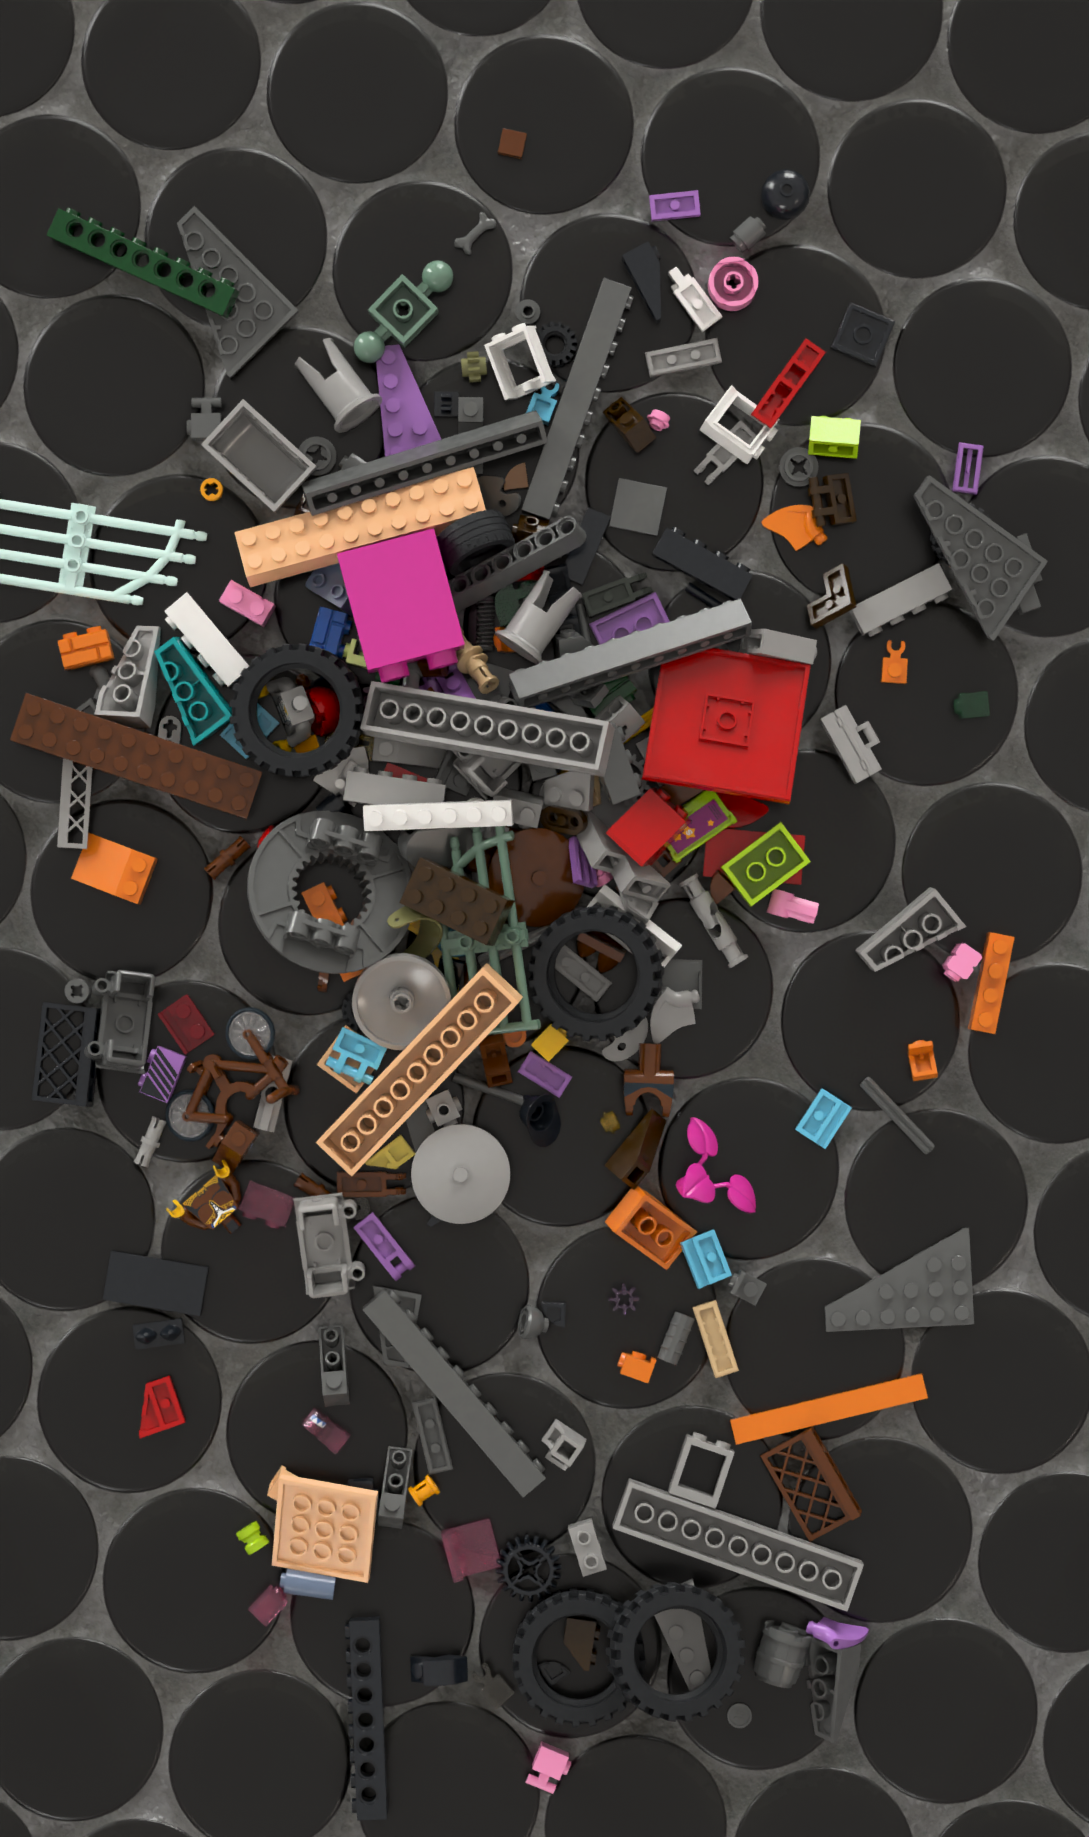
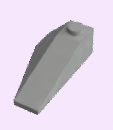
[94,626,161,729]

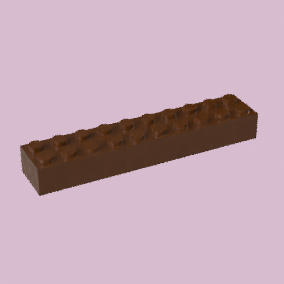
[10,693,262,820]

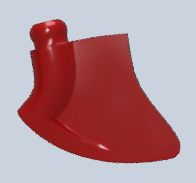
[717,792,769,829]

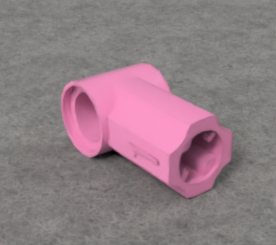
[767,889,819,924]

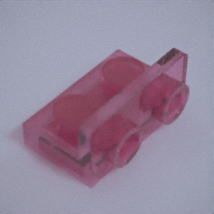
[238,1180,296,1229]

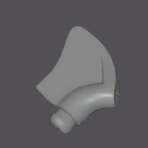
[650,986,700,1044]

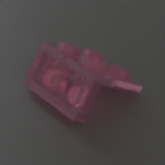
[441,1518,501,1583]

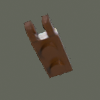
[337,1171,406,1197]

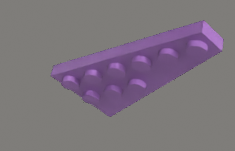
[376,345,456,475]

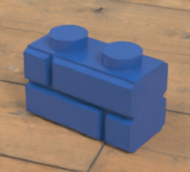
[310,607,352,659]

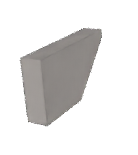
[617,886,659,924]

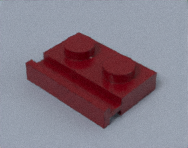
[158,994,215,1055]

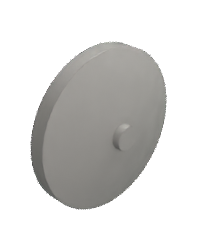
[352,953,452,1050]
[411,1124,510,1224]

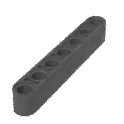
[448,516,586,613]

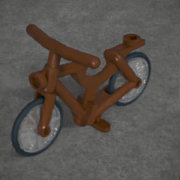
[166,1007,300,1149]

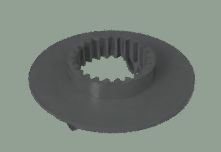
[247,811,412,974]

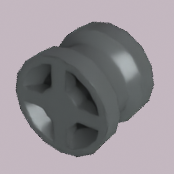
[64,979,91,1003]

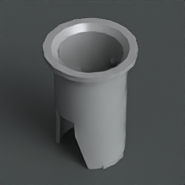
[295,338,382,433]
[495,570,582,664]

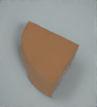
[504,463,529,491]

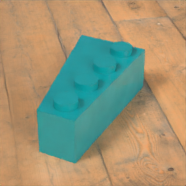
[154,637,232,746]

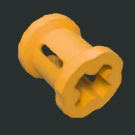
[408,1474,440,1506]

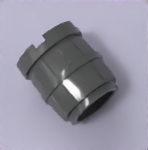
[753,1620,813,1688]

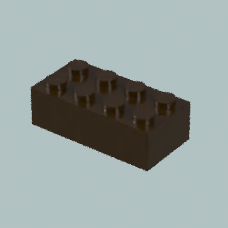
[399,857,515,946]

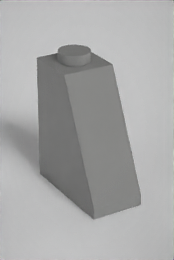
[739,629,817,664]

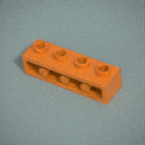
[302,882,364,982]

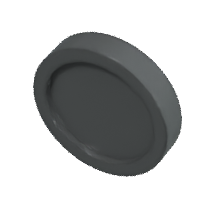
[727,1703,752,1728]

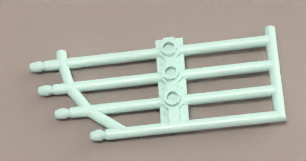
[0,499,207,606]

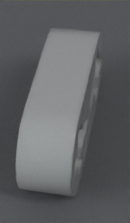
[158,716,182,744]

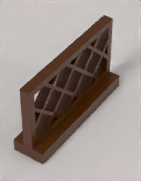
[761,1426,862,1542]

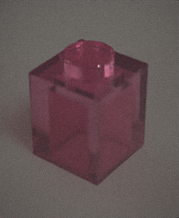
[248,1584,288,1627]

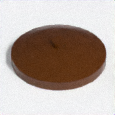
[487,828,584,927]

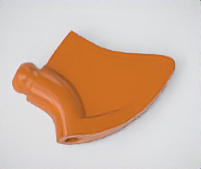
[762,505,828,552]

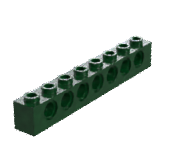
[47,207,239,319]

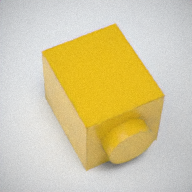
[531,1023,569,1062]

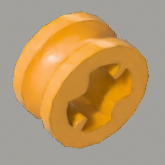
[200,478,223,501]

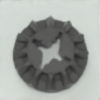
[298,436,336,476]
[779,447,819,487]

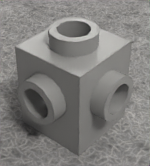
[426,1089,463,1127]

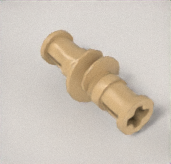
[456,627,499,694]

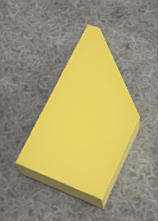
[365,1135,416,1169]

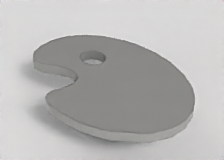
[602,1017,648,1061]

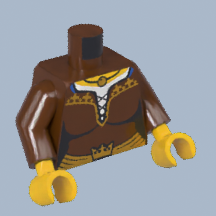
[166,1160,242,1234]

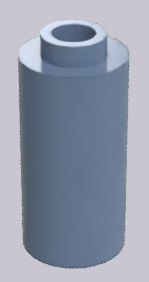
[280,1568,336,1600]

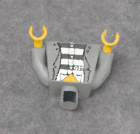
[259,677,315,752]

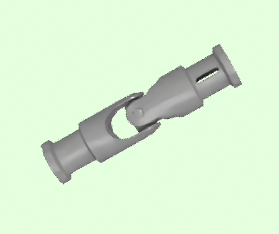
[678,873,748,968]

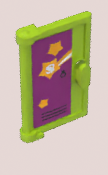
[667,790,737,864]

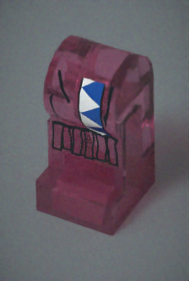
[302,1408,351,1454]

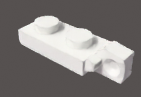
[668,267,722,332]

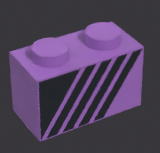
[138,1046,188,1103]

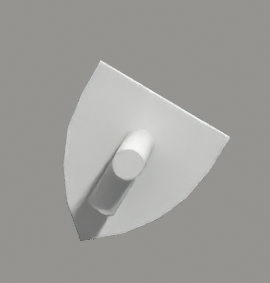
[313,746,369,807]

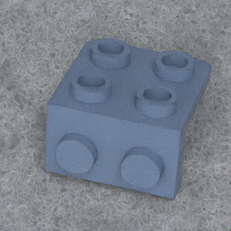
[305,563,353,617]

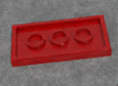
[703,829,805,885]

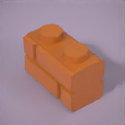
[58,626,114,671]

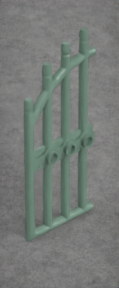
[439,826,541,1035]

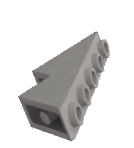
[575,811,670,902]

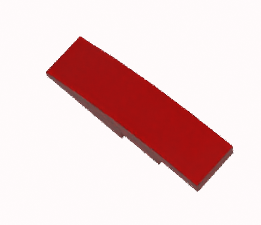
[751,338,826,429]

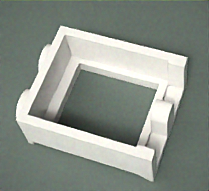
[484,323,556,400]
[700,385,780,464]

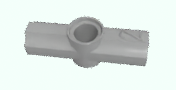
[253,1055,293,1132]

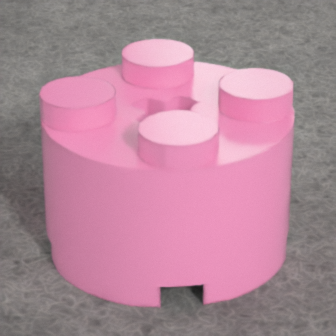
[708,257,758,311]

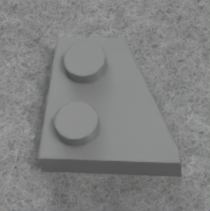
[544,771,595,812]

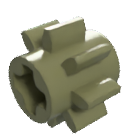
[461,351,487,382]

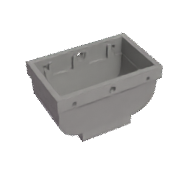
[201,399,317,513]

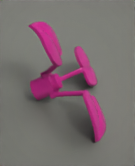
[676,1117,756,1213]

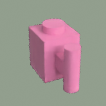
[525,1741,572,1794]

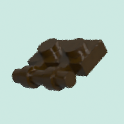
[808,473,857,527]

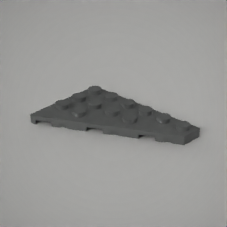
[177,206,299,379]
[913,475,1048,641]
[824,1227,974,1332]

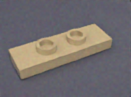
[692,1300,739,1378]

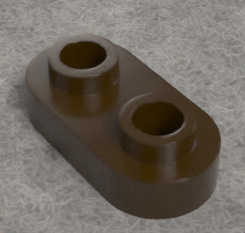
[540,805,588,835]

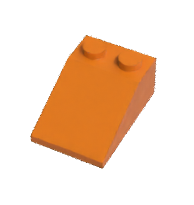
[71,833,158,905]
[605,1186,697,1270]

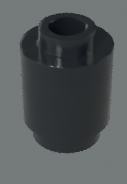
[315,792,349,813]

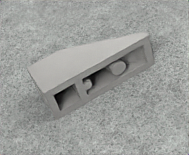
[372,737,447,769]

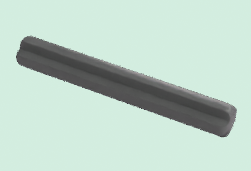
[860,1077,935,1154]

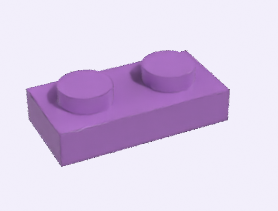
[649,190,701,222]

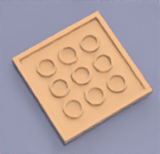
[272,1474,378,1583]

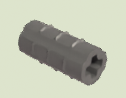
[657,1311,695,1365]

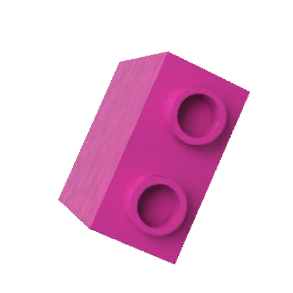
[337,528,465,683]

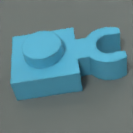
[526,383,559,425]

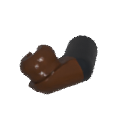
[295,674,331,690]

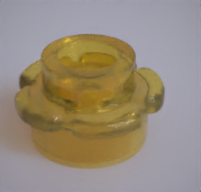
[600,1111,621,1134]

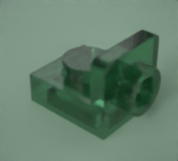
[954,691,990,719]

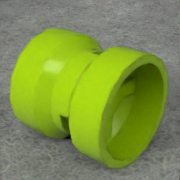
[236,1521,269,1555]

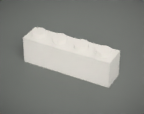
[165,592,249,688]

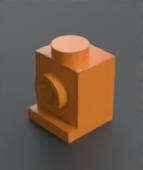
[617,1351,656,1383]

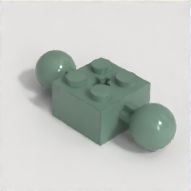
[354,260,453,363]

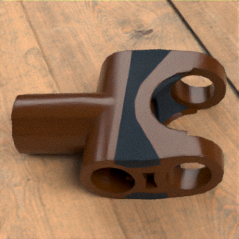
[623,1043,674,1117]

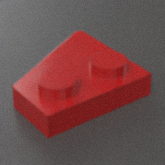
[139,1375,186,1438]

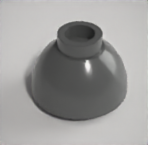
[518,1305,549,1339]

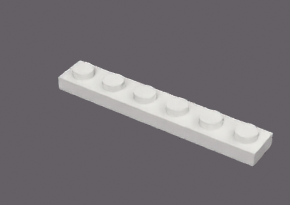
[363,800,513,831]

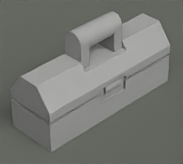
[819,705,882,784]

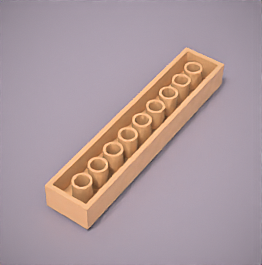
[235,467,486,587]
[316,963,523,1176]

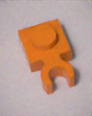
[881,640,908,684]

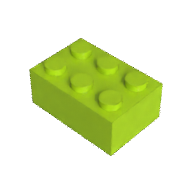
[720,822,811,907]

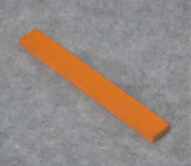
[730,1373,928,1445]

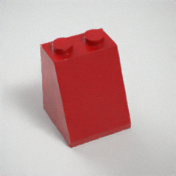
[606,787,691,867]

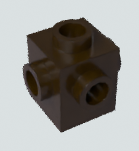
[512,515,549,544]

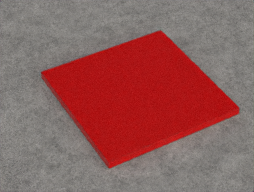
[642,648,811,804]

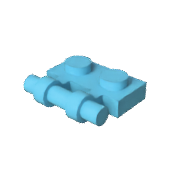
[325,1027,387,1085]

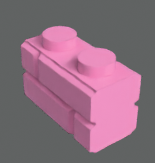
[219,580,276,628]
[942,943,982,982]

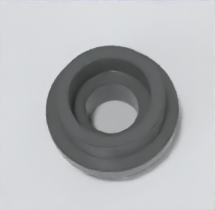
[516,299,540,324]

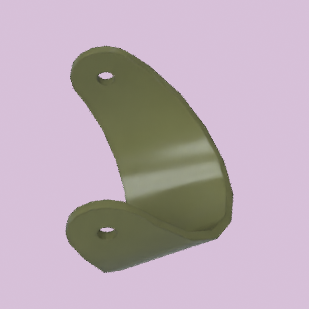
[387,906,443,958]

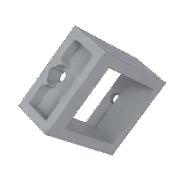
[668,1432,735,1509]

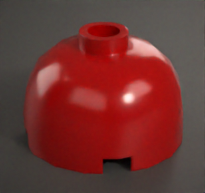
[305,686,340,737]

